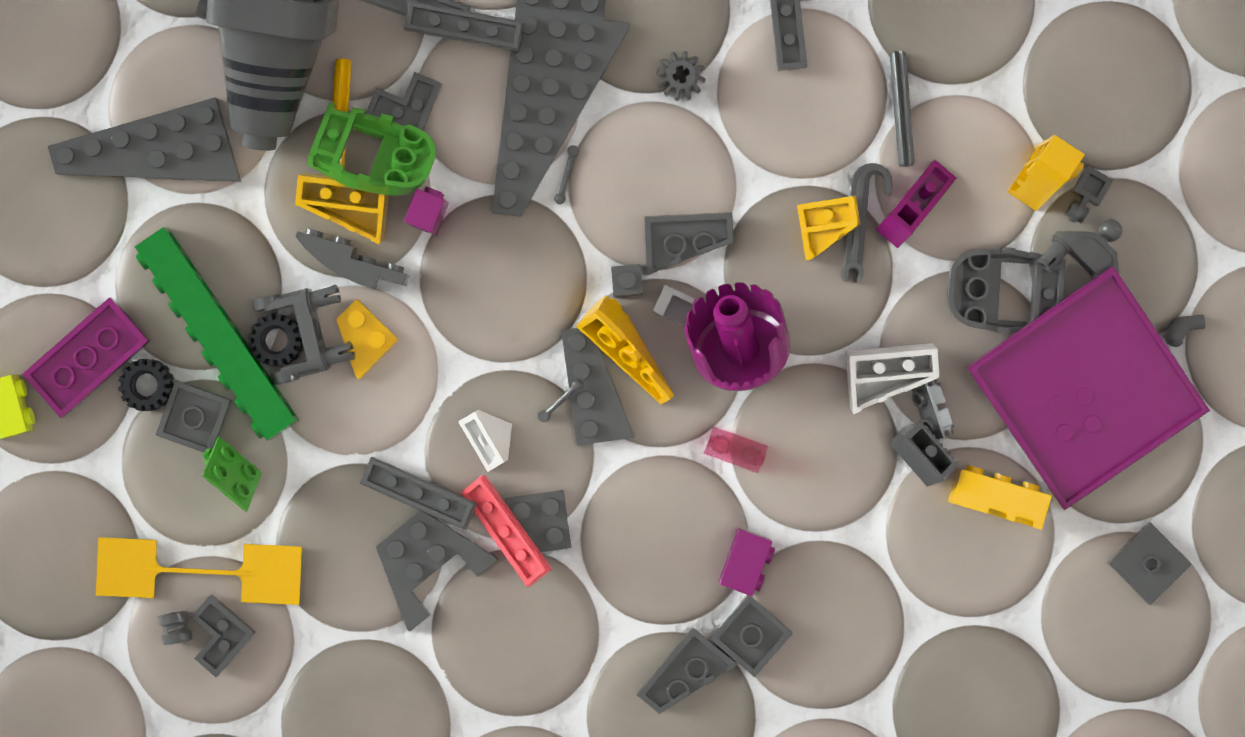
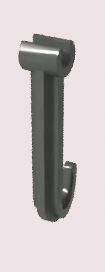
[841,163,893,283]

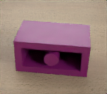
[404,186,449,236]
[718,527,775,596]

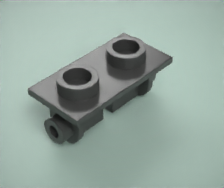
[912,379,954,439]

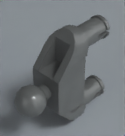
[1037,219,1122,280]

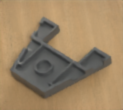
[376,510,498,632]

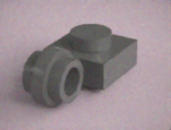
[1065,166,1113,223]

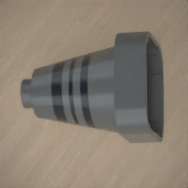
[206,0,339,151]

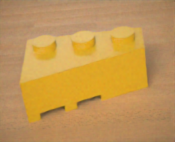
[295,173,389,245]

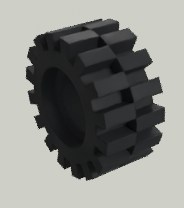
[249,314,303,366]
[118,359,174,411]

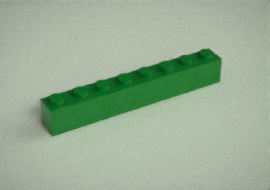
[134,227,299,441]

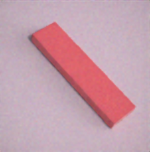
[461,475,552,587]

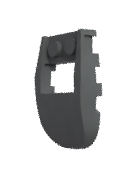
[947,247,1066,334]

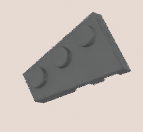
[644,212,733,275]

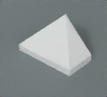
[459,410,512,472]

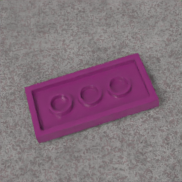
[22,297,150,418]

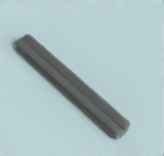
[890,51,915,167]

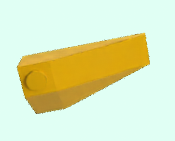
[576,295,674,405]

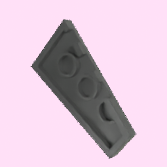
[561,328,635,446]

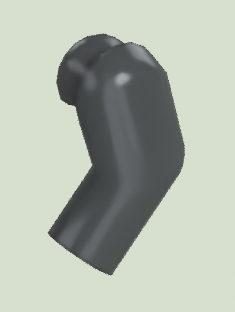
[1166,315,1205,347]

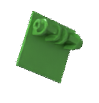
[202,437,262,512]

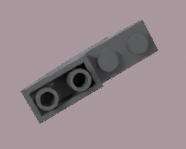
[296,228,410,290]

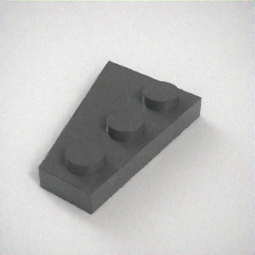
[637,627,738,714]

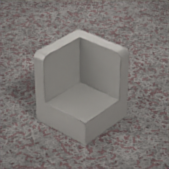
[652,285,697,326]

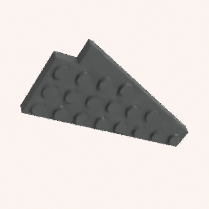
[492,0,630,217]

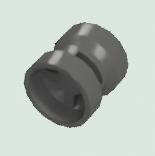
[158,610,192,645]

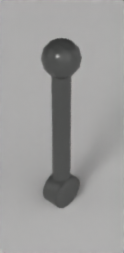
[554,145,579,205]
[538,379,583,422]

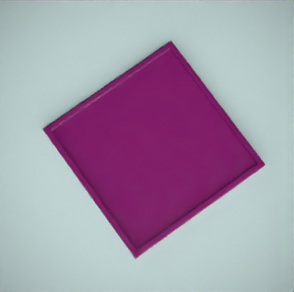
[966,267,1210,510]

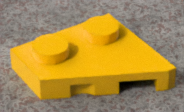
[797,195,861,260]
[336,299,399,379]

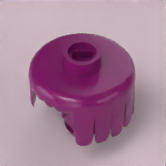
[684,282,790,391]

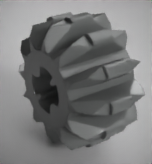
[656,51,706,101]

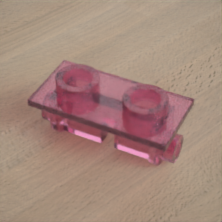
[703,426,768,473]

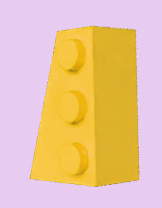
[1007,135,1085,211]
[948,465,1052,530]

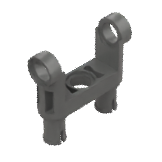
[253,284,355,385]

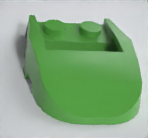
[307,102,436,196]

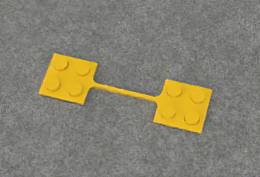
[96,537,302,605]

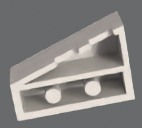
[845,343,940,414]

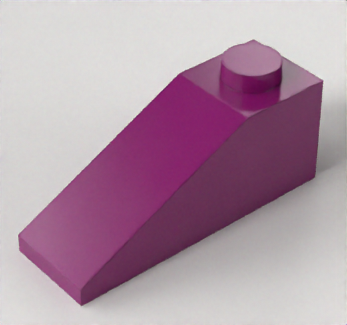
[875,159,957,248]

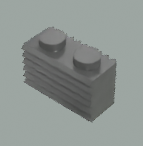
[889,421,958,487]

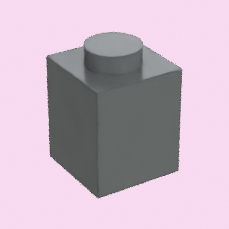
[611,264,643,297]

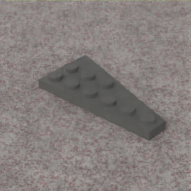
[48,97,241,182]

